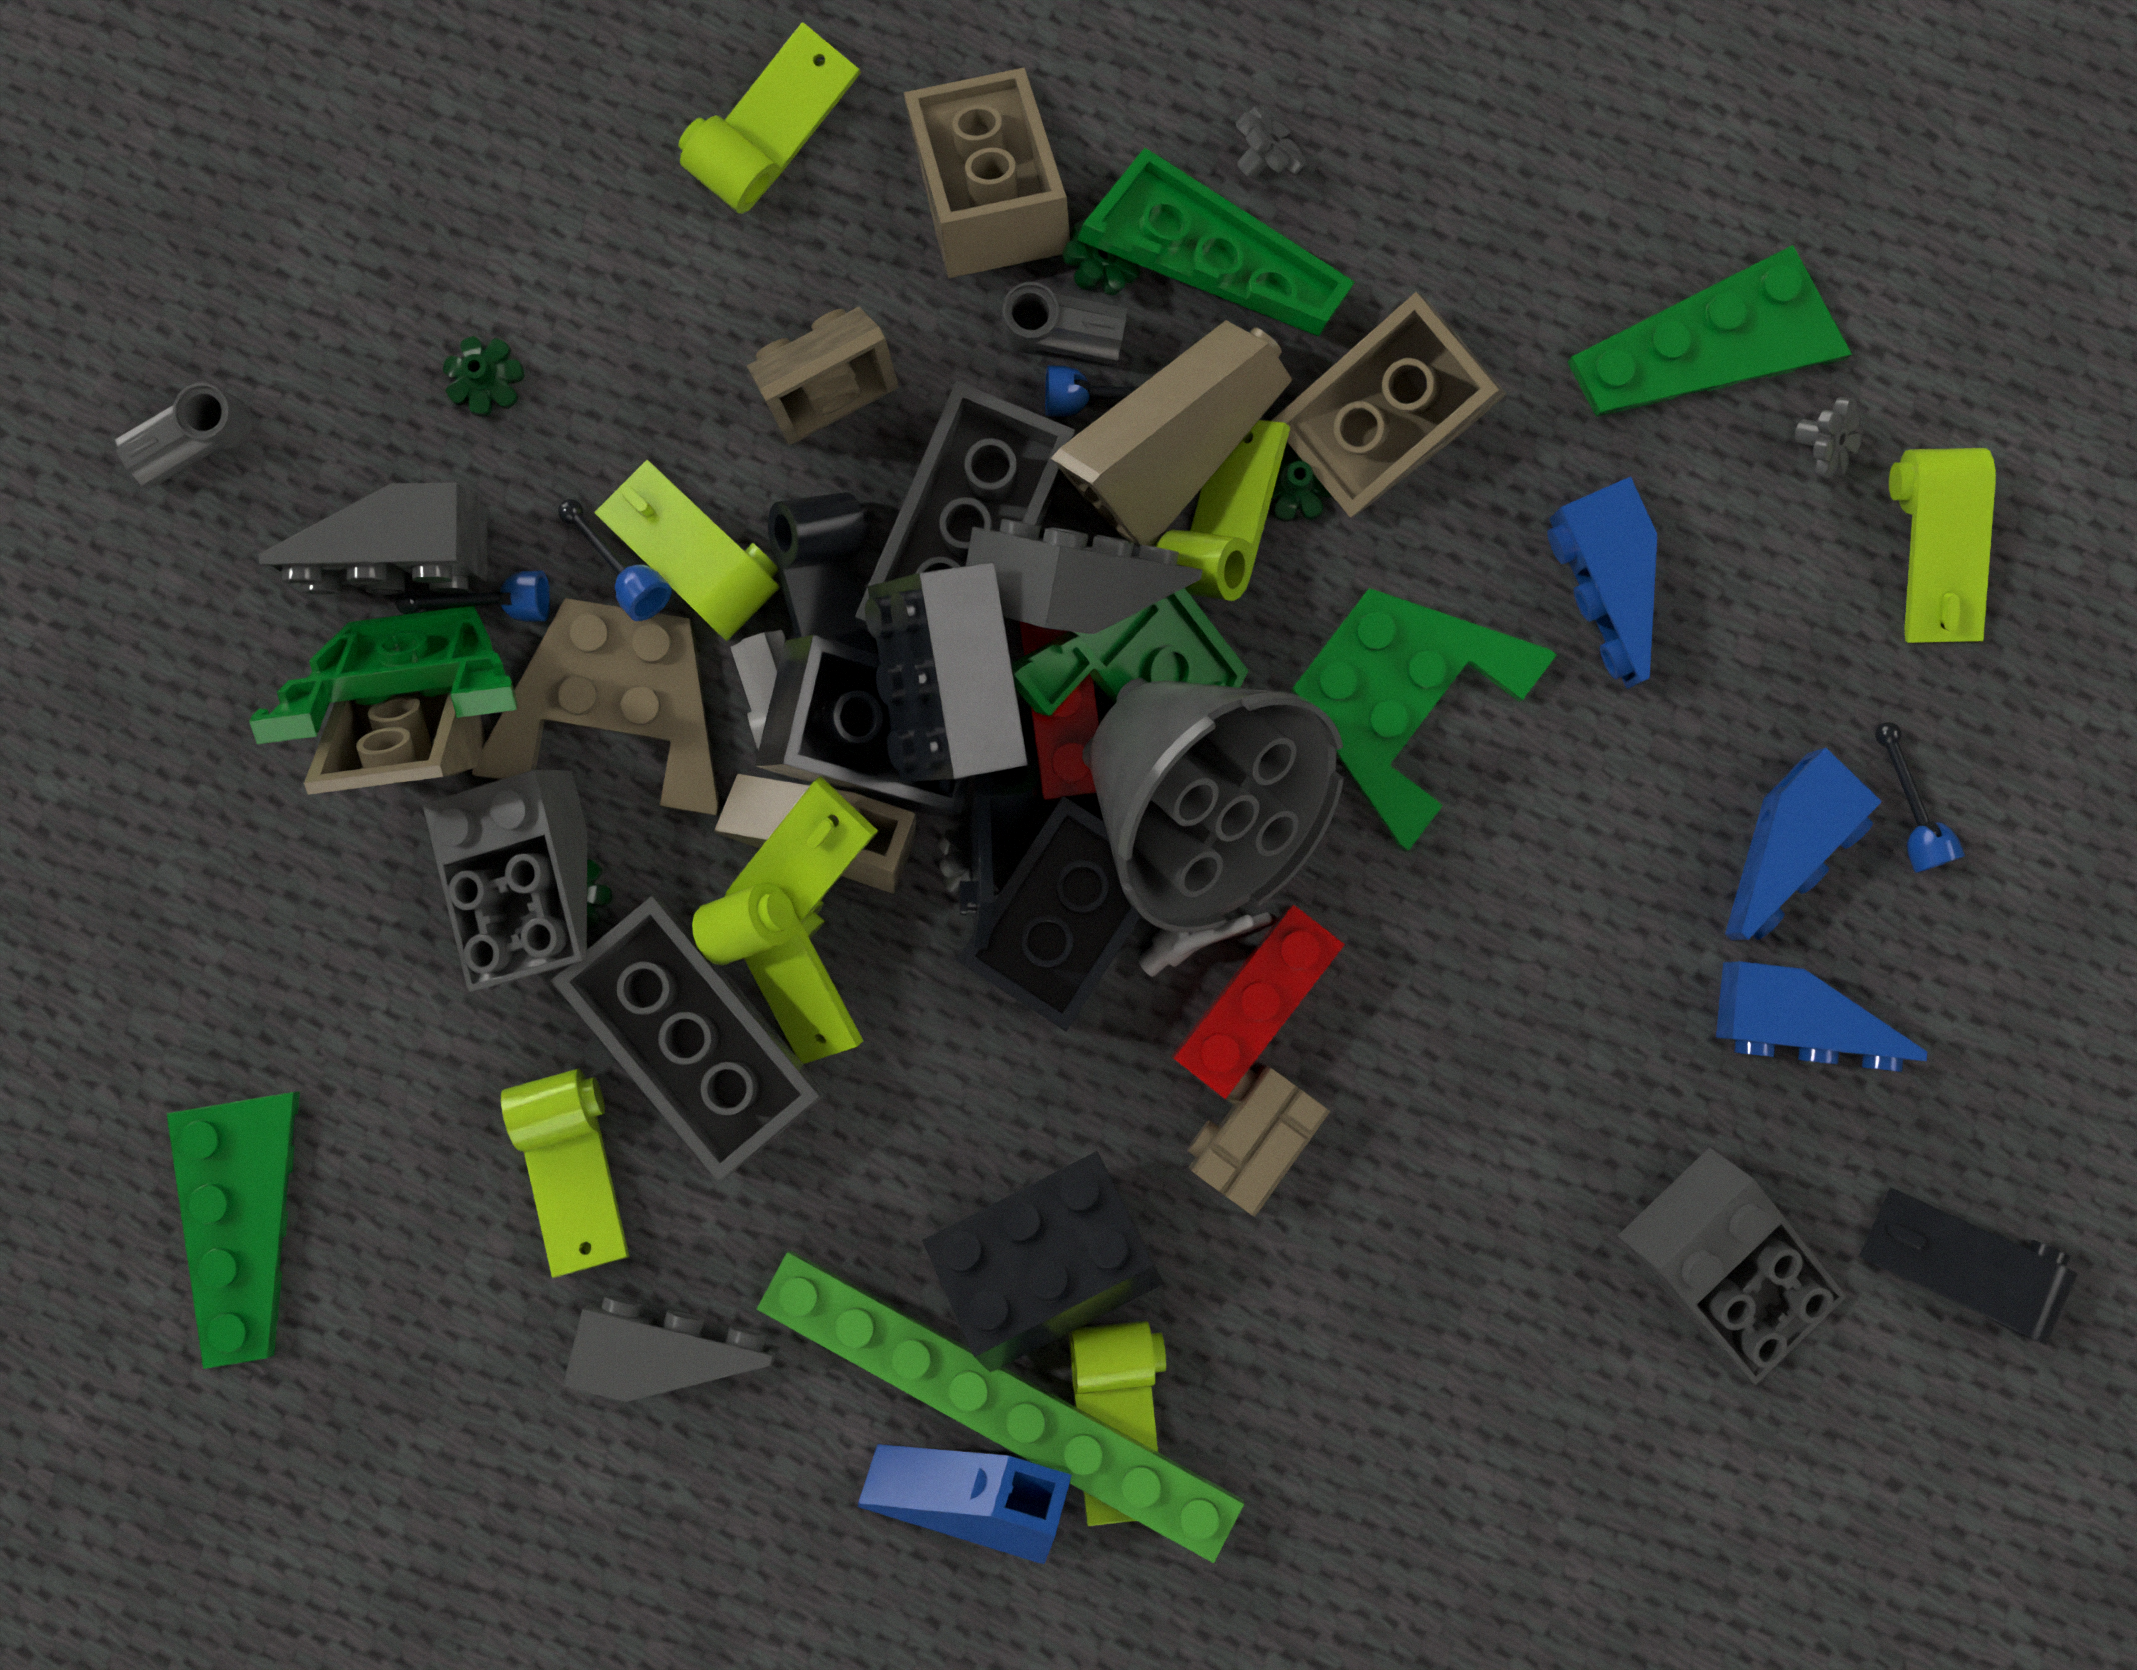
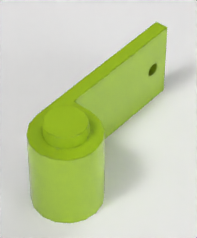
[678,22,861,214]
[1154,420,1290,601]
[1889,448,1996,643]
[594,460,780,641]
[725,776,878,939]
[692,882,863,1064]
[501,1068,630,1278]
[1069,1321,1166,1526]

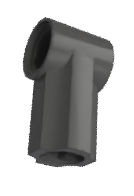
[1000,282,1127,366]
[115,383,253,489]

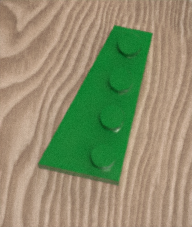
[1077,147,1355,337]
[1567,245,1852,417]
[166,1091,300,1369]

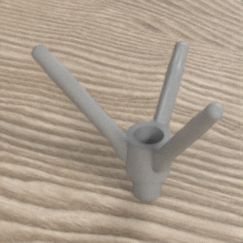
[1138,912,1273,977]

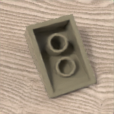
[903,67,1070,279]
[1272,292,1507,518]
[747,307,899,446]
[304,691,485,795]

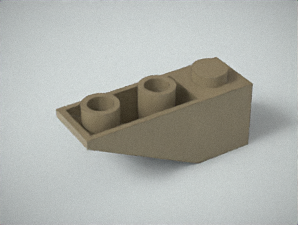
[714,774,916,894]

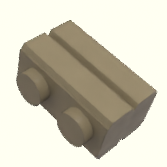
[1187,1064,1330,1217]

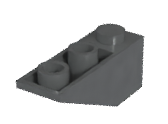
[563,1295,780,1402]

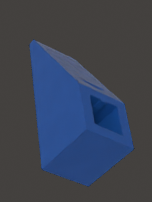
[1547,476,1658,689]
[1725,747,1882,941]
[1716,961,1927,1072]
[857,1444,1072,1564]

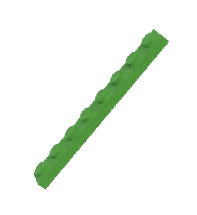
[757,1251,1244,1563]

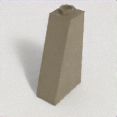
[1051,320,1292,548]

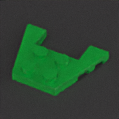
[1011,588,1248,716]
[1291,588,1557,852]
[249,606,518,744]

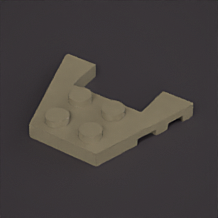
[472,598,721,816]

